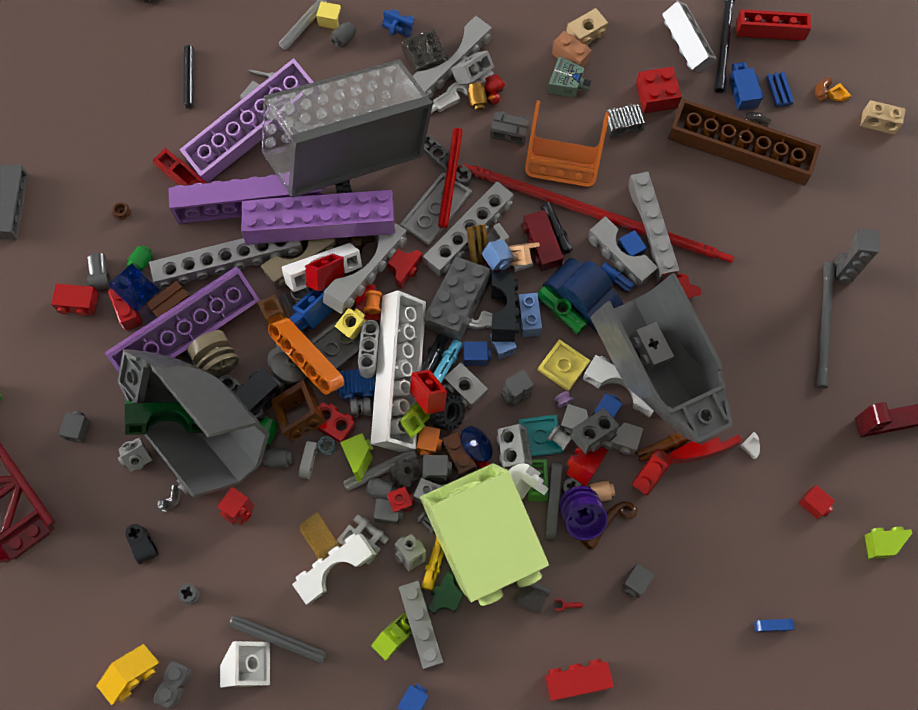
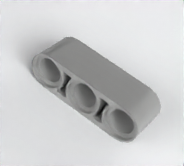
[358,320,380,378]

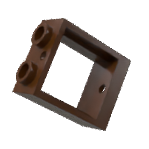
[271,380,326,443]

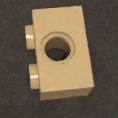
[566,8,608,45]

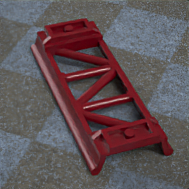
[0,443,55,563]

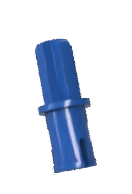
[601,262,634,292]

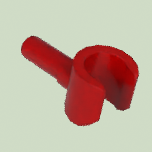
[554,598,583,612]

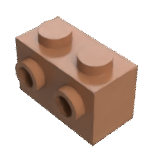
[552,31,592,68]

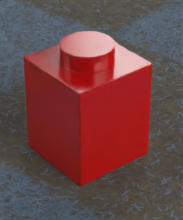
[799,485,835,519]

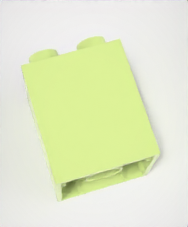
[420,463,549,606]

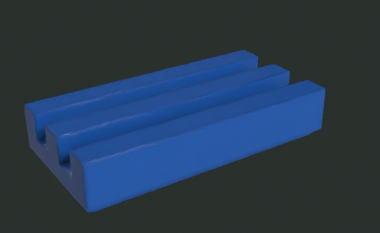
[766,71,794,107]

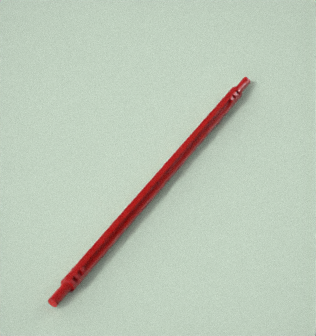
[458,162,734,263]

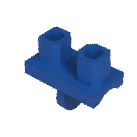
[382,9,414,38]

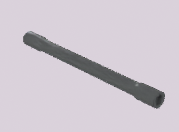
[816,262,835,389]

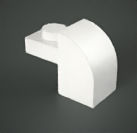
[508,463,549,499]

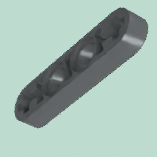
[423,134,472,186]
[545,462,562,540]

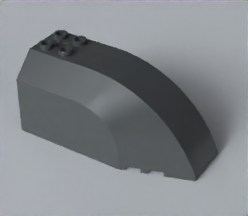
[590,273,733,443]
[117,349,269,498]

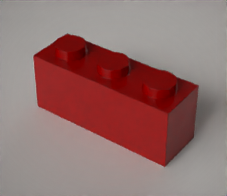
[545,659,614,701]

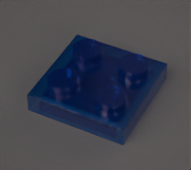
[108,264,159,312]

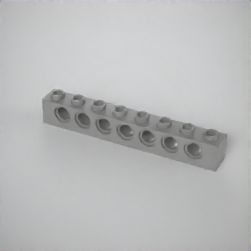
[149,238,303,289]

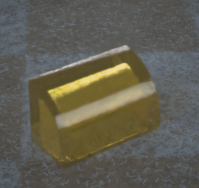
[299,512,340,560]

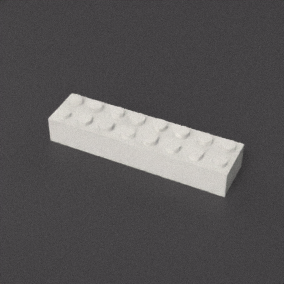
[371,290,426,452]

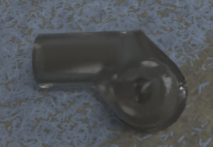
[744,112,771,127]
[157,485,180,512]

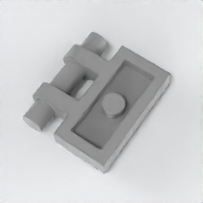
[336,514,390,566]

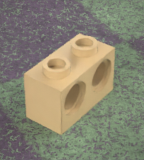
[860,100,905,135]

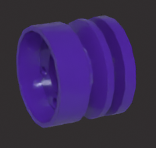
[559,486,608,541]

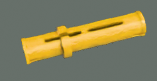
[420,536,444,591]

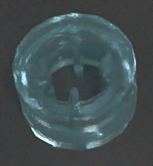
[318,436,336,455]

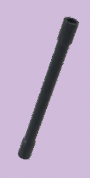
[714,0,735,93]

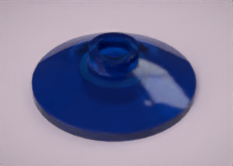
[461,426,493,462]

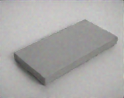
[399,172,472,247]

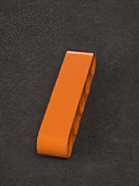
[268,318,344,395]

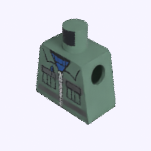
[547,56,592,98]

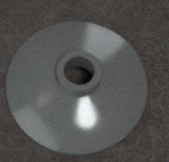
[270,352,306,383]

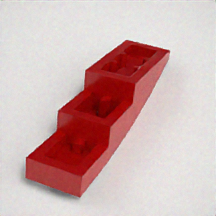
[668,434,743,464]

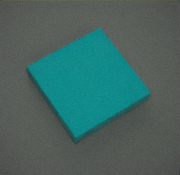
[518,415,563,458]

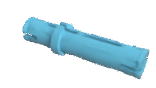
[433,340,463,383]

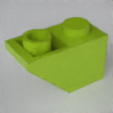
[865,527,912,559]
[371,612,412,661]

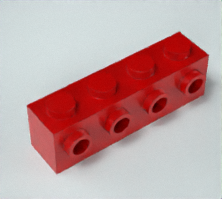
[736,9,811,41]

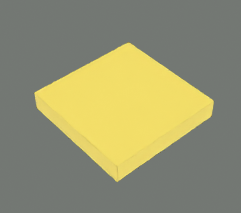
[537,339,591,391]

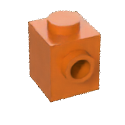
[416,426,442,456]

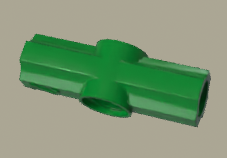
[538,285,589,335]

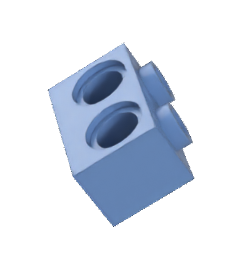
[518,293,542,338]

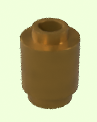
[467,82,488,110]

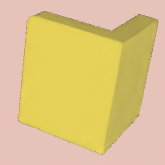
[316,2,341,29]

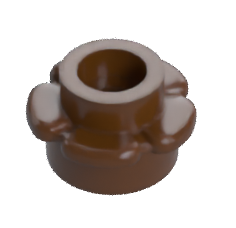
[112,202,131,220]

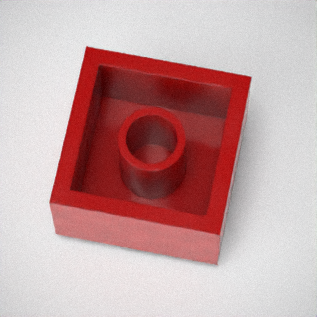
[636,67,682,114]

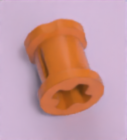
[364,290,382,314]

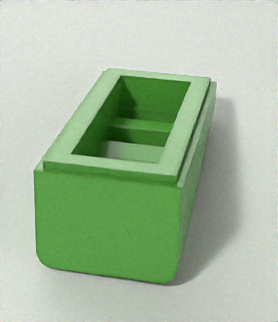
[528,459,549,502]

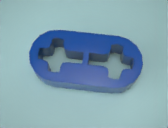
[754,619,795,632]

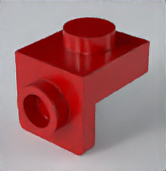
[387,487,415,512]

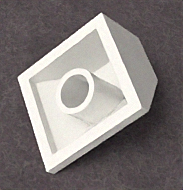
[220,641,270,687]

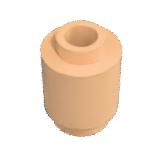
[586,480,615,502]

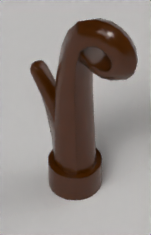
[580,501,638,551]

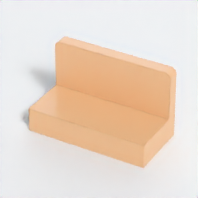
[508,242,540,266]

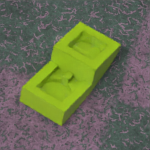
[400,401,430,438]

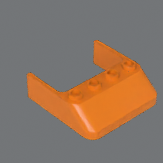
[525,100,609,187]

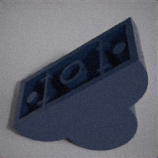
[543,258,623,334]

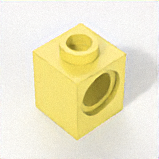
[335,308,366,340]

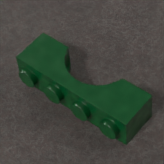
[125,401,204,435]

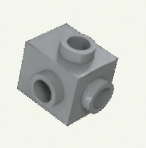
[118,437,152,472]
[394,534,426,571]

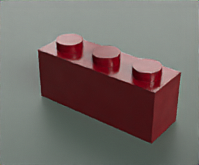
[521,210,563,272]

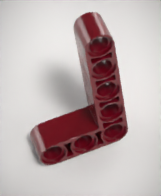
[855,402,918,437]

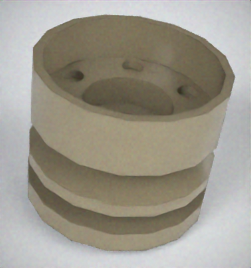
[187,330,240,378]

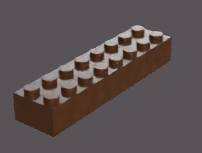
[668,99,821,186]

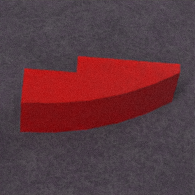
[153,147,207,186]

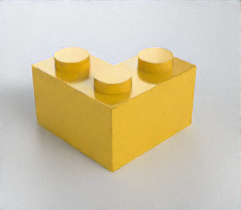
[97,644,159,705]

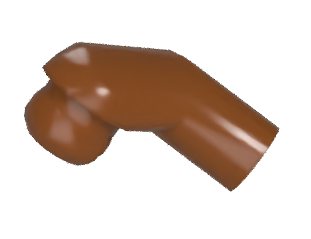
[814,77,832,101]

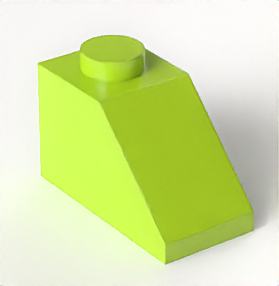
[340,433,373,483]

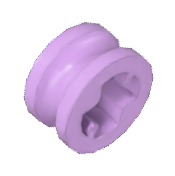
[554,391,574,408]

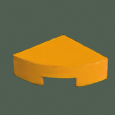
[826,83,851,101]

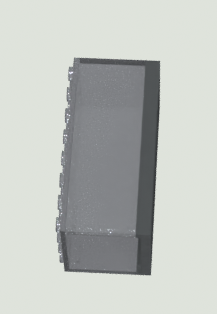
[261,59,433,198]

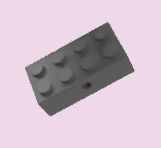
[423,256,491,341]

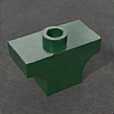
[428,572,464,615]

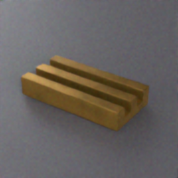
[466,224,488,264]

